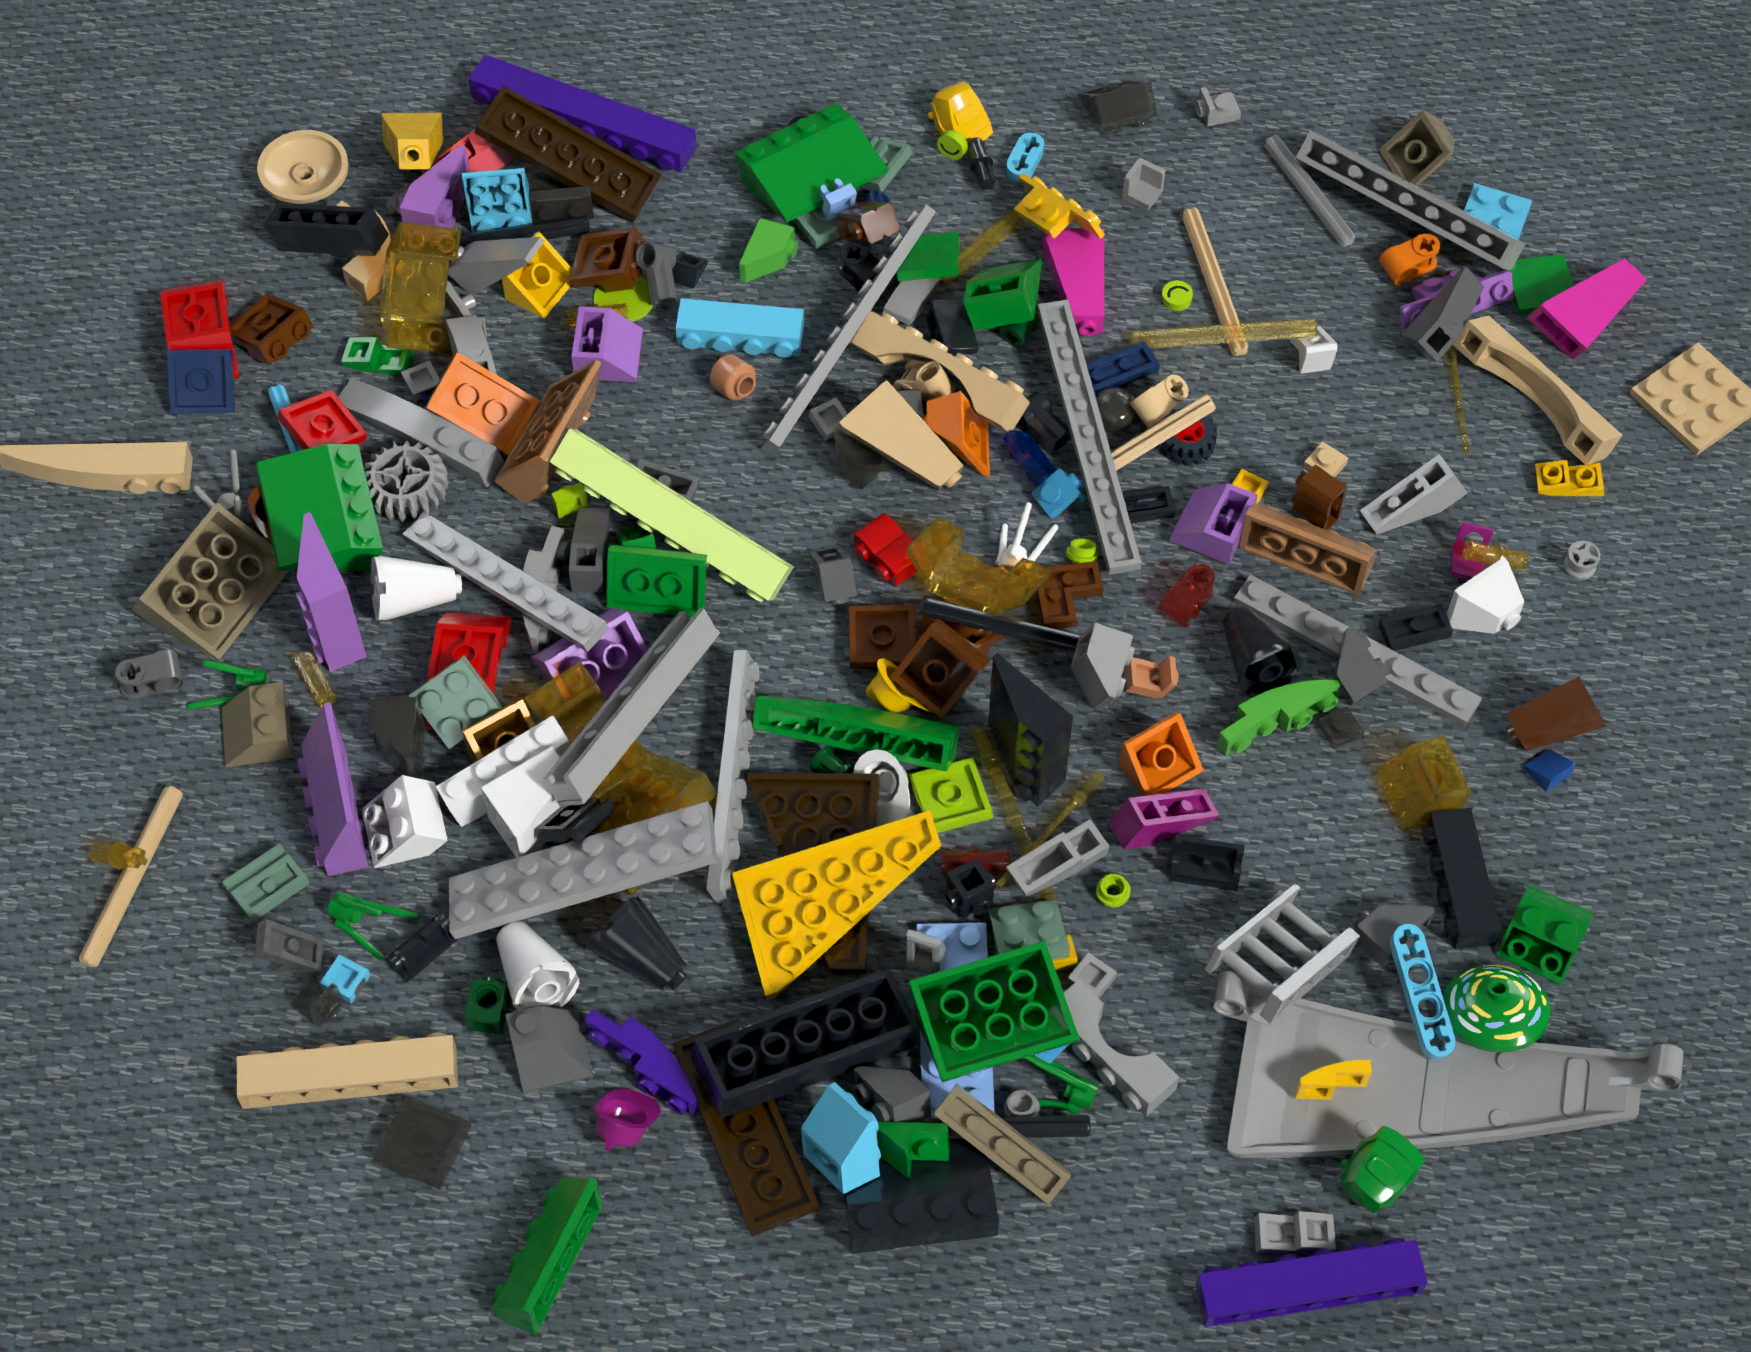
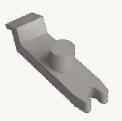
[440,279,487,337]

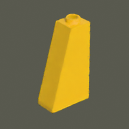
[381,113,443,169]

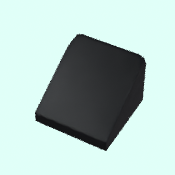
[672,252,708,289]

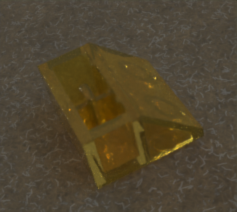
[1375,735,1471,830]

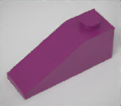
[1108,789,1220,850]

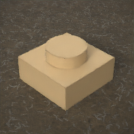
[1303,441,1348,478]

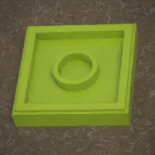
[909,757,994,833]

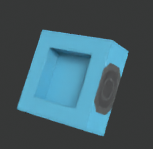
[320,955,371,1004]

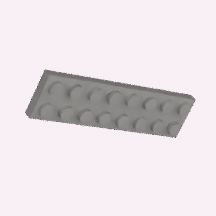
[449,801,717,939]

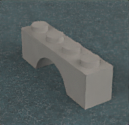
[1064,980,1179,1116]

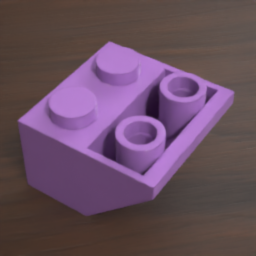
[571,306,643,382]
[1170,483,1258,565]

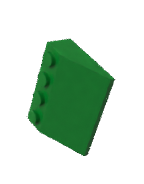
[735,103,888,223]
[255,444,383,571]
[908,941,1080,1082]

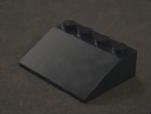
[988,652,1073,807]
[844,1139,999,1254]

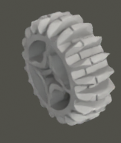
[364,440,449,522]

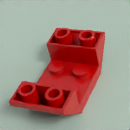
[160,278,240,379]
[425,612,512,730]

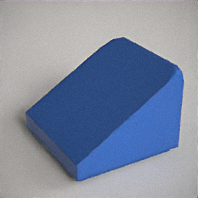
[1524,749,1575,792]

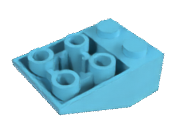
[462,168,533,233]

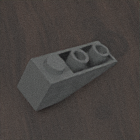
[1401,266,1484,362]
[569,508,611,592]

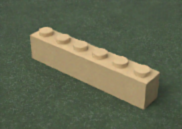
[237,1033,458,1109]

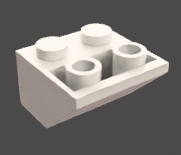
[362,775,448,868]

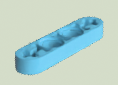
[1390,924,1456,1060]

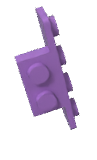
[1400,269,1513,332]

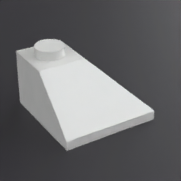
[1447,557,1524,634]

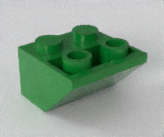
[1496,884,1594,985]

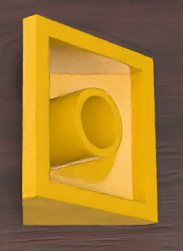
[502,232,572,318]

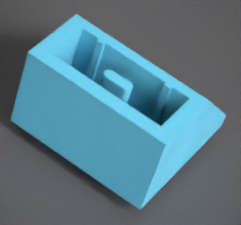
[801,1082,881,1194]

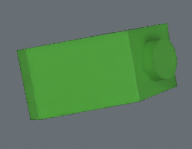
[739,218,798,283]

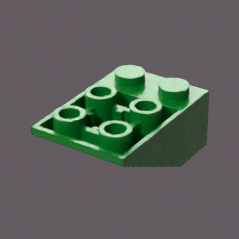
[963,258,1042,331]

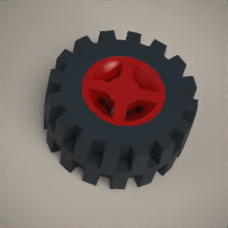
[1159,407,1217,466]

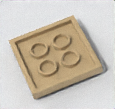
[1630,343,1751,455]

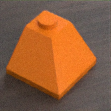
[924,391,990,476]

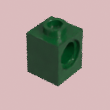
[464,977,510,1034]

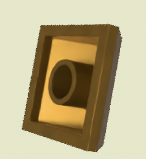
[462,698,535,763]

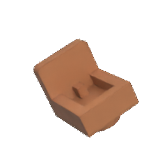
[1124,655,1179,698]

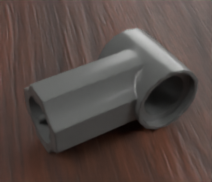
[636,242,677,305]

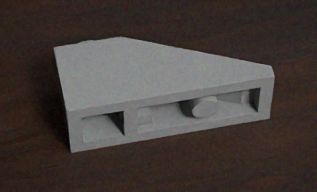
[1360,454,1467,535]

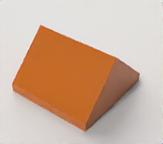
[1119,712,1204,796]

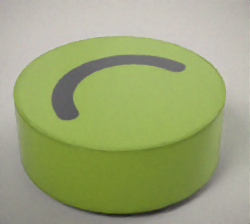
[937,130,968,160]
[1161,280,1193,311]

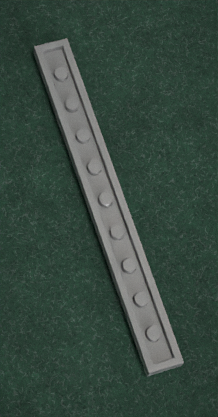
[761,204,936,455]
[1037,299,1142,575]

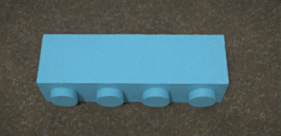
[676,298,804,358]

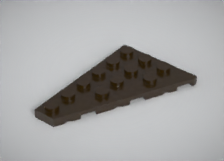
[747,773,880,974]

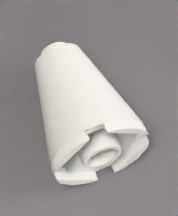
[371,556,462,621]
[496,921,579,1011]

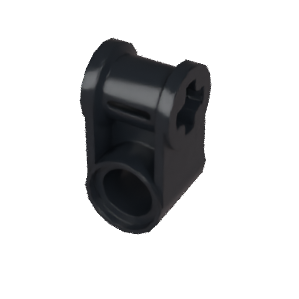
[839,242,894,292]

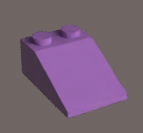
[398,145,470,245]

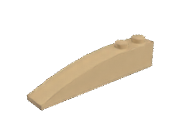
[0,442,193,494]

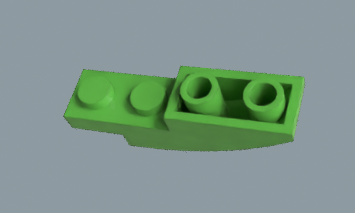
[1217,680,1342,756]

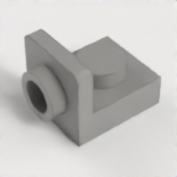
[1195,87,1241,127]

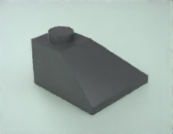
[506,1006,594,1094]

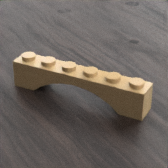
[851,310,1030,435]
[1453,315,1623,466]

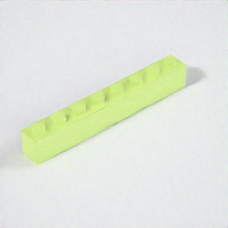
[550,429,794,602]

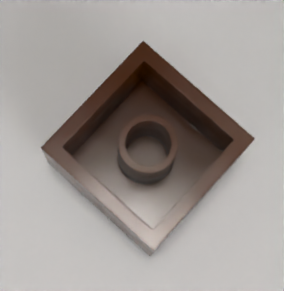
[890,619,991,719]

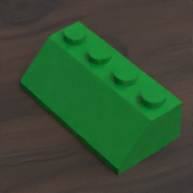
[491,1177,603,1336]

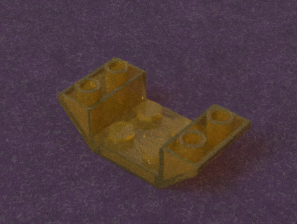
[380,222,461,353]
[907,517,1051,615]
[524,661,652,799]

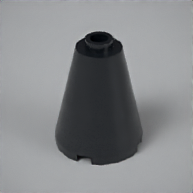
[1222,607,1301,695]
[590,896,687,991]

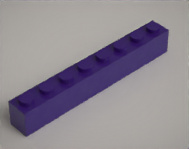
[468,55,697,173]

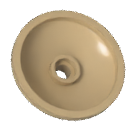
[257,130,349,204]

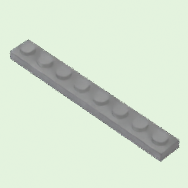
[403,512,609,652]
[1233,574,1482,727]
[706,650,760,904]

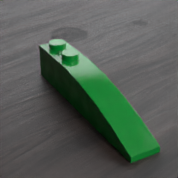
[752,696,960,772]

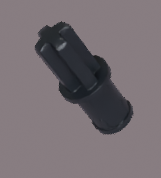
[967,137,996,190]

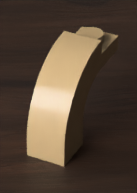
[336,201,394,301]

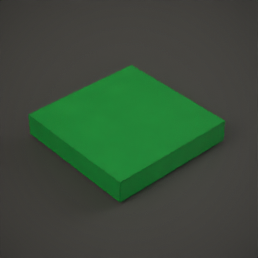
[897,232,960,281]
[1504,254,1574,315]

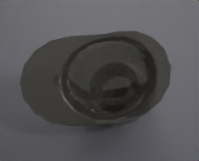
[832,425,890,489]

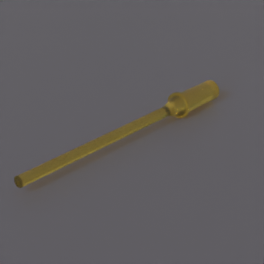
[1446,345,1470,454]
[996,771,1105,889]

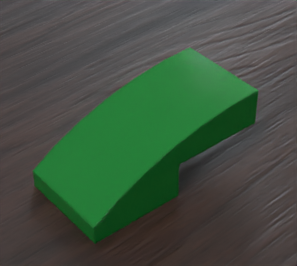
[341,337,414,377]

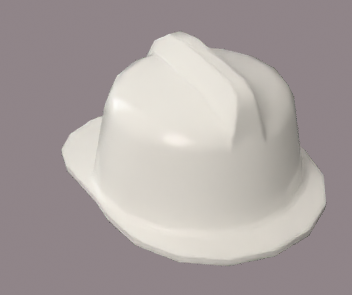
[853,749,910,827]

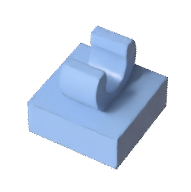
[820,178,857,220]

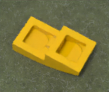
[1295,1060,1372,1100]

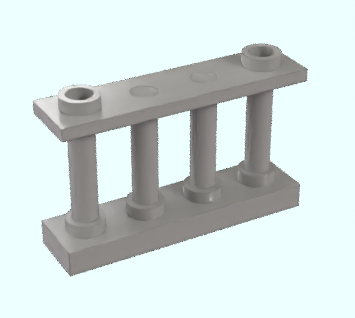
[1205,884,1360,1024]

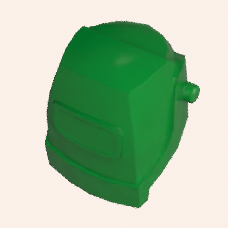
[1339,1125,1425,1213]

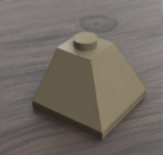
[1379,110,1455,186]

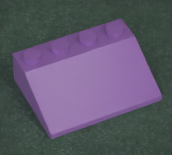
[295,512,367,672]
[297,702,369,876]

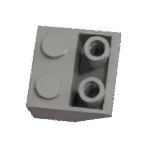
[1070,623,1135,710]

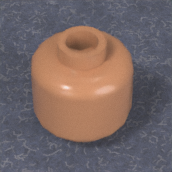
[710,354,756,400]

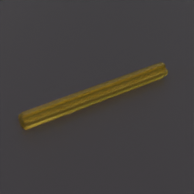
[1131,319,1317,348]

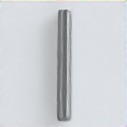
[1265,135,1355,247]

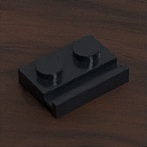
[534,798,615,844]

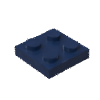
[167,349,235,414]

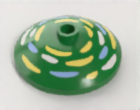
[1443,964,1551,1053]

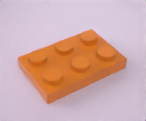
[425,352,540,456]

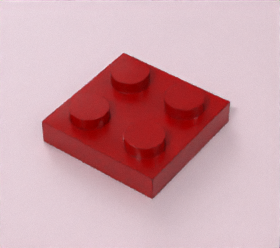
[277,390,367,450]

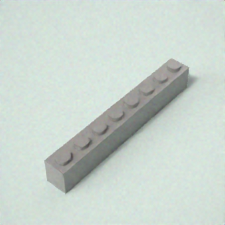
[1296,131,1526,271]

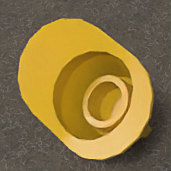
[866,658,933,713]

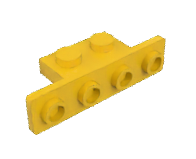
[1014,173,1105,239]

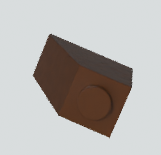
[1506,677,1606,751]

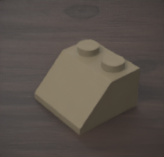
[222,682,293,767]

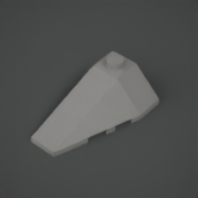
[445,237,544,295]

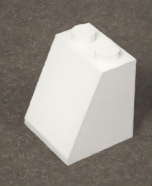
[481,747,561,858]

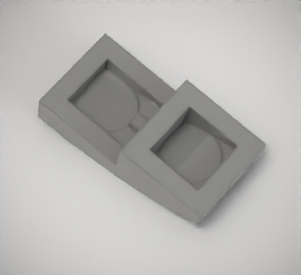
[883,278,941,325]
[1254,1211,1336,1253]

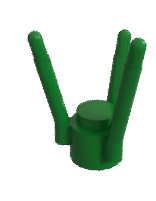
[186,659,267,709]
[328,891,420,960]
[1024,1055,1099,1115]

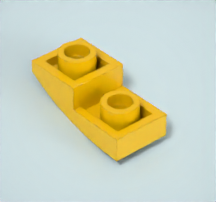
[1535,460,1604,496]

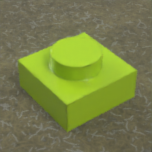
[551,482,588,519]

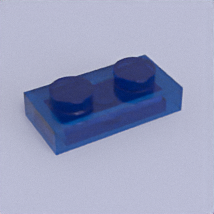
[1003,430,1057,485]

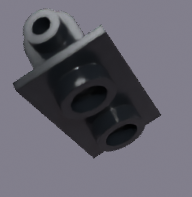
[384,914,459,983]

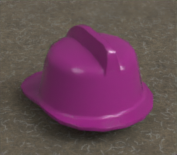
[594,1089,661,1151]

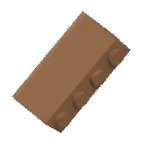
[1239,503,1378,596]

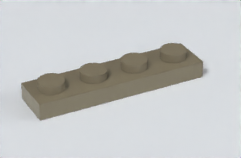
[934,1083,1071,1205]

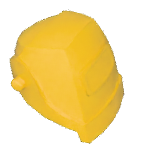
[928,82,993,142]

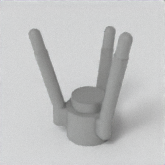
[193,450,245,522]

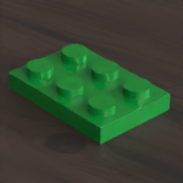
[607,545,708,617]

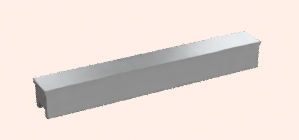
[543,608,720,806]

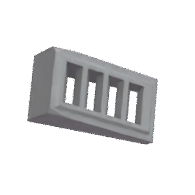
[906,929,947,974]

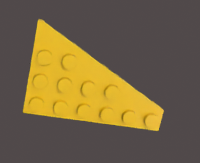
[732,810,941,1000]

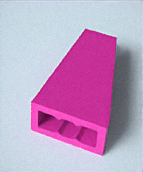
[1042,228,1104,336]
[1527,258,1647,359]

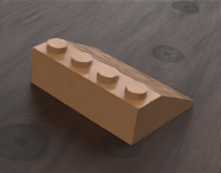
[494,359,602,503]

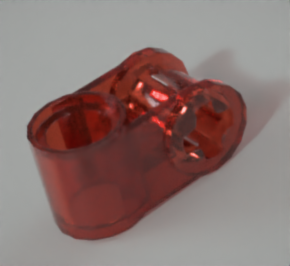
[1158,564,1215,628]

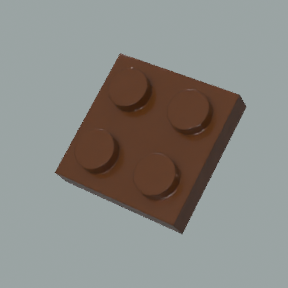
[849,605,916,669]

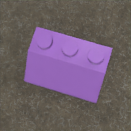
[532,607,648,719]

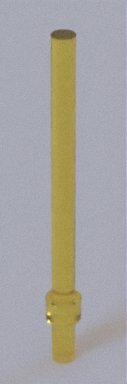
[971,726,1057,901]

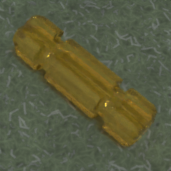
[295,651,337,708]

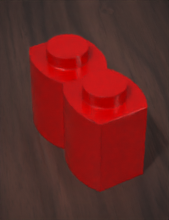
[853,513,925,587]

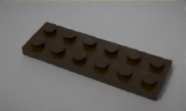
[474,85,661,223]
[672,1018,819,1237]

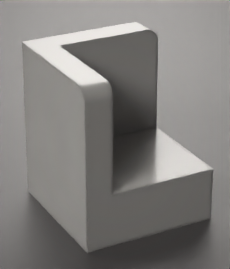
[1122,157,1165,211]

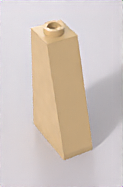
[839,380,964,490]

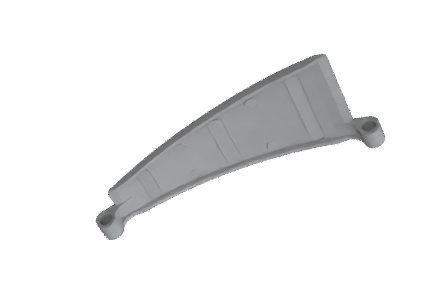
[1214,971,1683,1158]

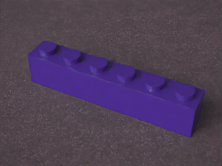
[1196,1238,1428,1328]

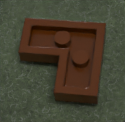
[1033,561,1103,629]

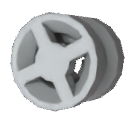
[1563,540,1601,580]

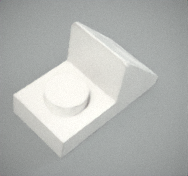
[1290,326,1337,373]

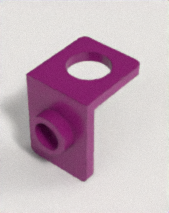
[1451,522,1493,580]

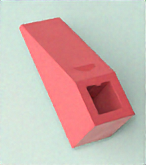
[421,130,516,174]

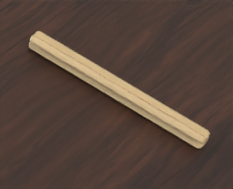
[1182,207,1248,356]
[79,786,183,968]

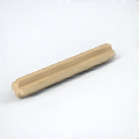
[1111,394,1216,471]

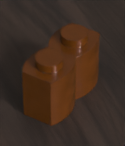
[1291,464,1347,530]

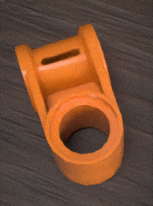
[1379,234,1440,286]

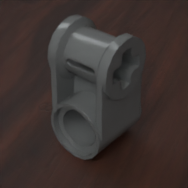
[115,649,184,700]

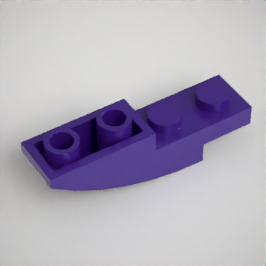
[584,1009,698,1117]

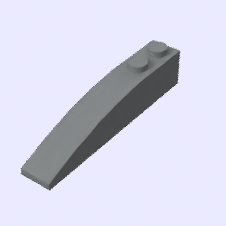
[338,378,505,487]

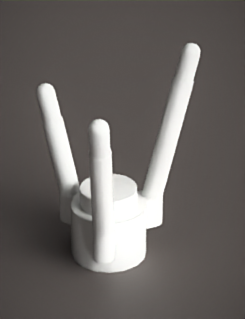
[995,502,1058,578]

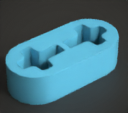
[1006,133,1044,183]

